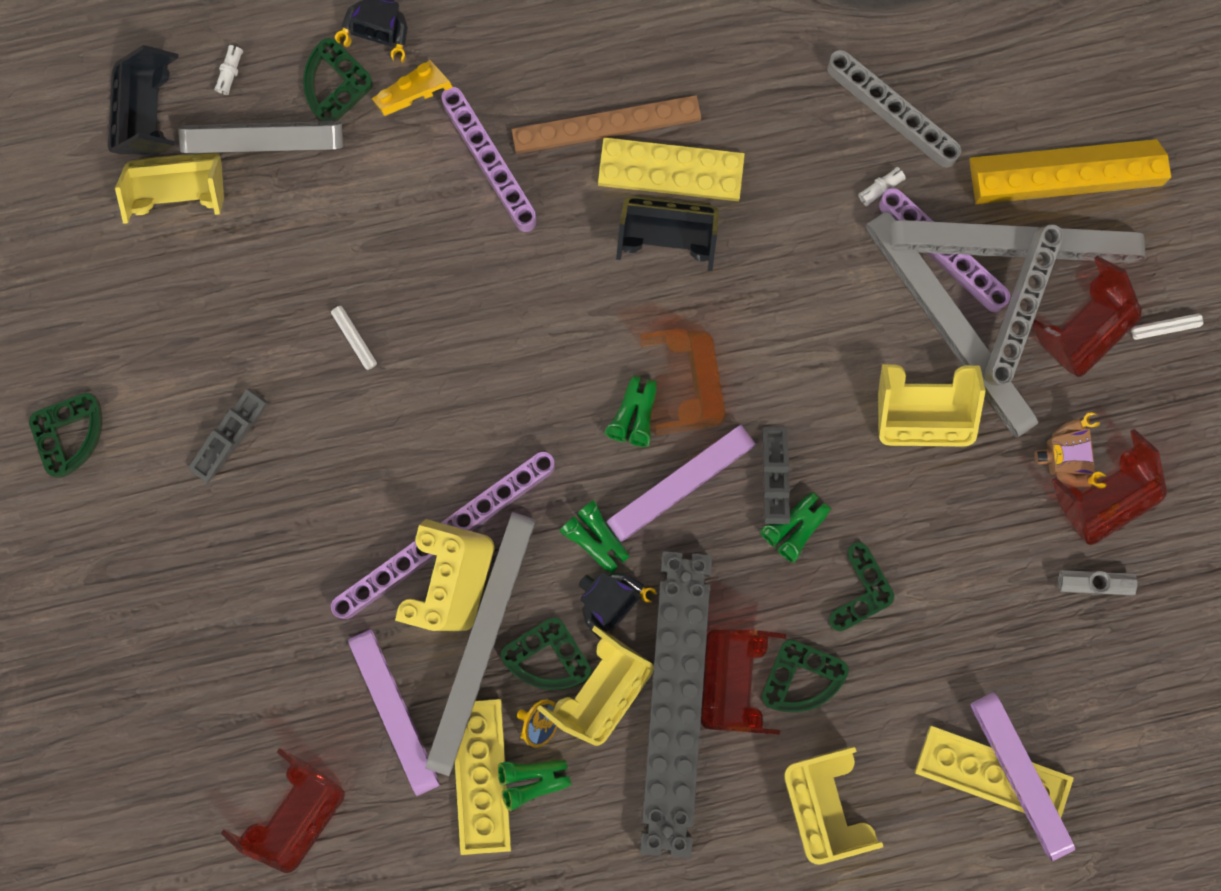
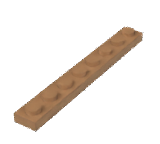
[511,95,701,154]

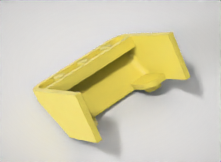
[115,152,224,224]
[537,626,654,746]

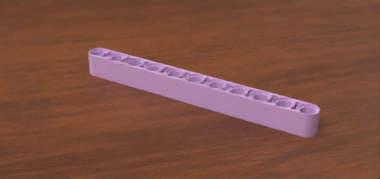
[331,452,555,619]

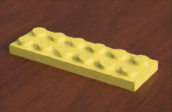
[598,138,745,201]
[455,699,511,855]
[914,726,1074,818]

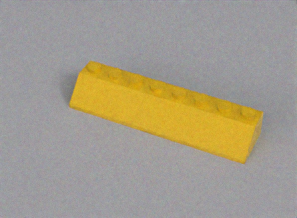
[969,139,1171,204]

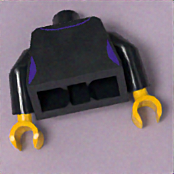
[335,0,408,63]
[579,573,657,639]

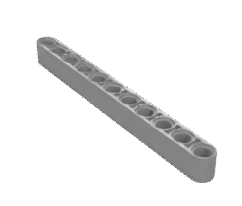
[866,211,1038,438]
[890,220,1146,263]
[425,512,536,776]

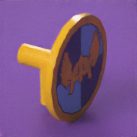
[517,699,558,748]

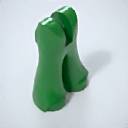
[604,375,657,447]
[760,492,832,563]
[559,499,630,574]
[497,760,572,811]

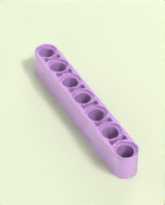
[442,87,537,232]
[879,188,1010,312]
[606,425,756,542]
[348,629,440,796]
[971,692,1075,862]

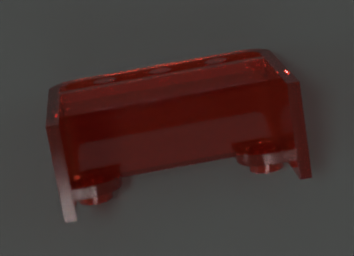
[1032,256,1142,377]
[1052,429,1167,545]
[701,629,786,735]
[221,748,345,873]

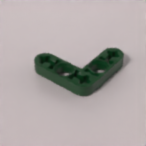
[828,542,894,632]

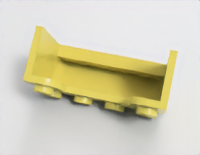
[878,364,986,446]
[395,519,494,631]
[784,747,883,865]

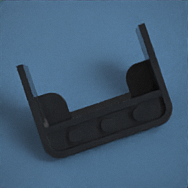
[108,45,179,155]
[616,196,719,271]

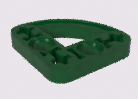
[303,38,373,122]
[29,393,102,478]
[501,618,591,690]
[761,640,849,712]

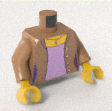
[1034,413,1107,488]

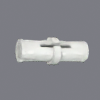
[214,45,243,95]
[858,167,906,206]

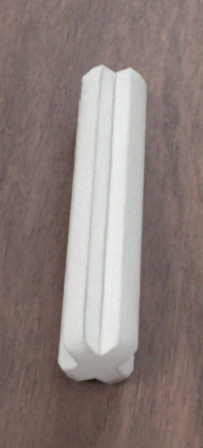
[331,306,377,370]
[1131,313,1203,340]

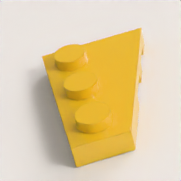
[372,60,453,116]

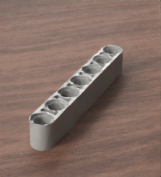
[827,50,961,168]
[178,121,344,153]
[984,225,1063,385]

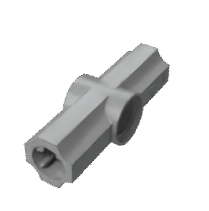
[1058,570,1137,596]

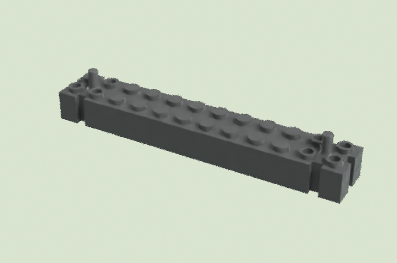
[640,551,712,858]

